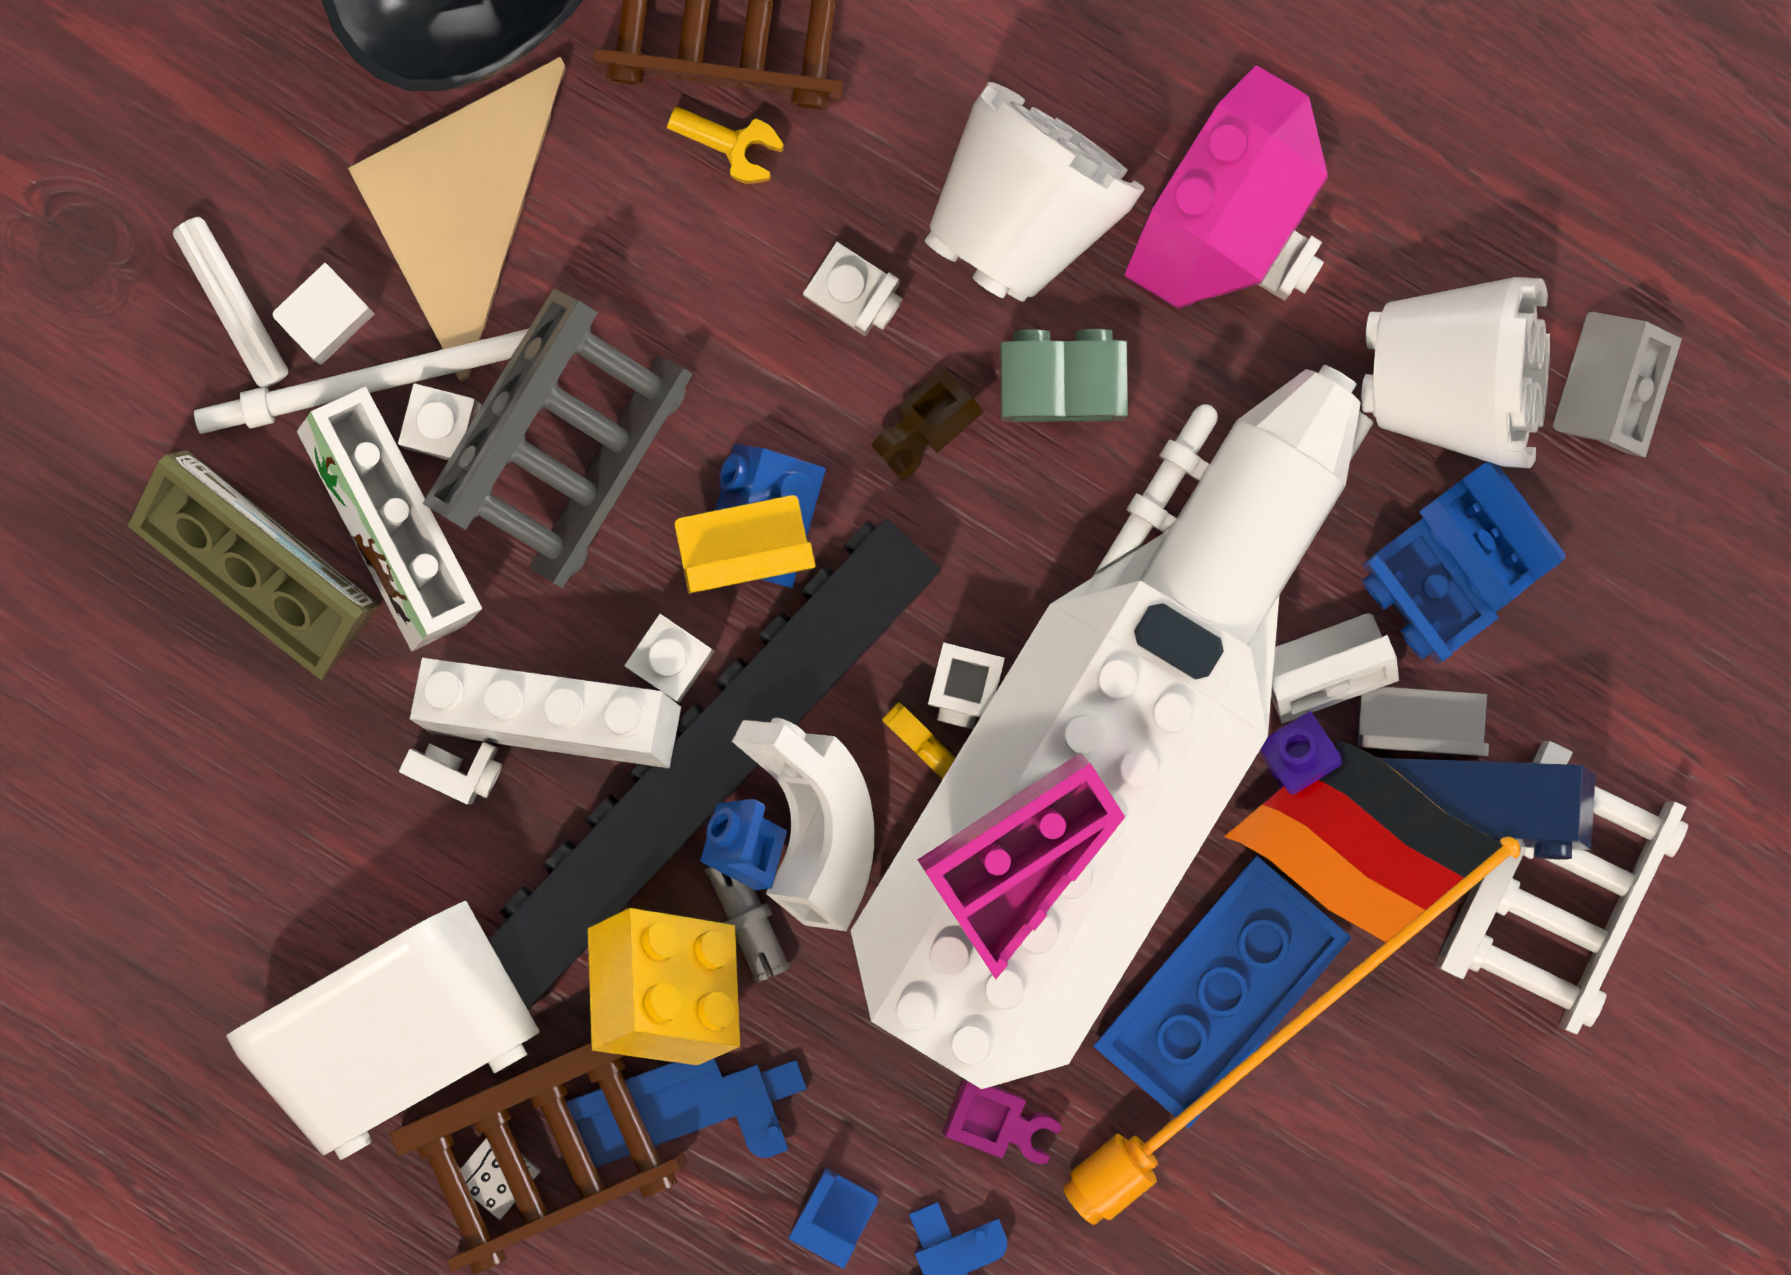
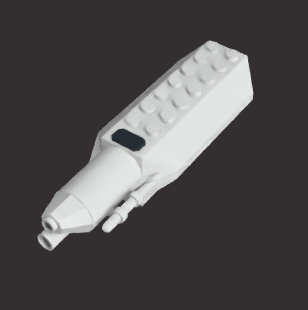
[851,365,1373,1089]

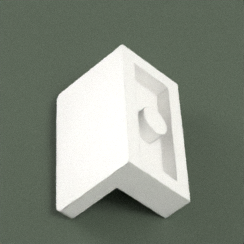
[1271,613,1399,724]

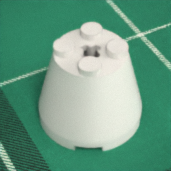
[925,82,1145,302]
[1361,277,1550,468]

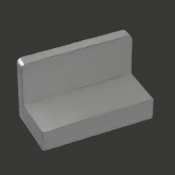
[1553,312,1682,458]
[1356,687,1489,757]

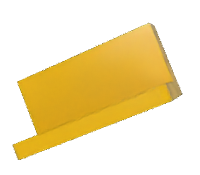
[674,495,816,594]

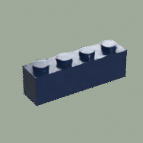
[1378,758,1596,860]

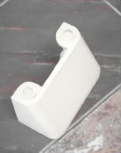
[226,900,540,1160]

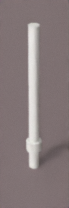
[194,329,528,434]

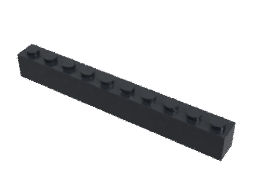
[485,518,941,1011]

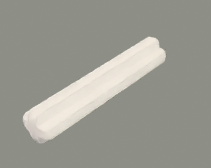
[173,216,288,387]

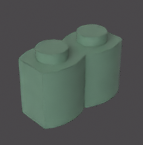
[999,329,1128,422]

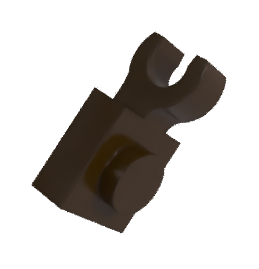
[871,367,984,480]

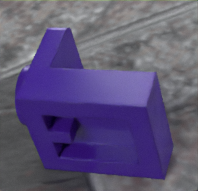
[1260,711,1342,794]

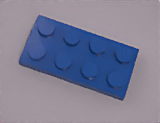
[1092,855,1352,1128]

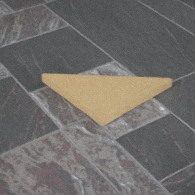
[348,57,566,382]

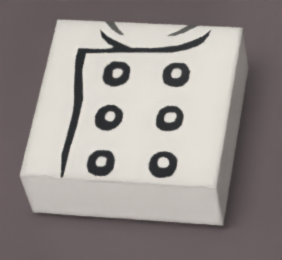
[460,1138,541,1220]

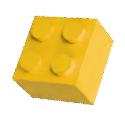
[588,908,740,1065]

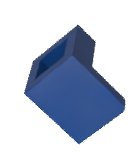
[788,1168,878,1269]

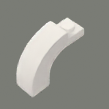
[732,718,874,931]

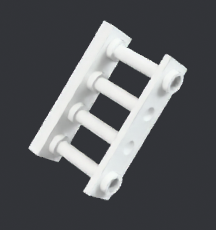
[1434,741,1688,1034]

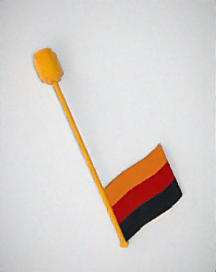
[1063,740,1521,1225]

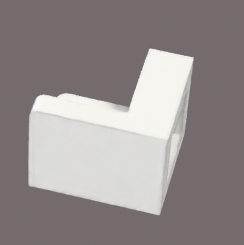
[273,263,375,365]

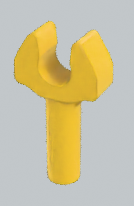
[667,106,784,184]
[881,701,956,780]

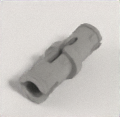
[704,867,792,984]

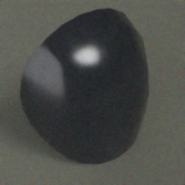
[321,0,583,91]

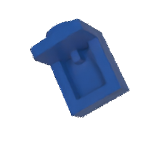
[700,799,787,890]

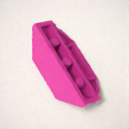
[1124,65,1328,309]

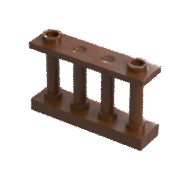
[593,0,844,110]
[389,1041,687,1274]

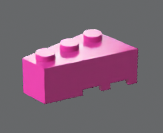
[917,753,1125,979]

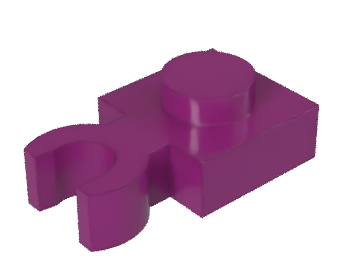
[941,1078,1062,1164]

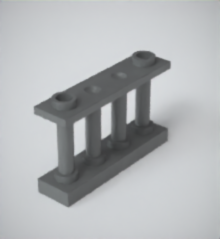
[423,288,693,589]

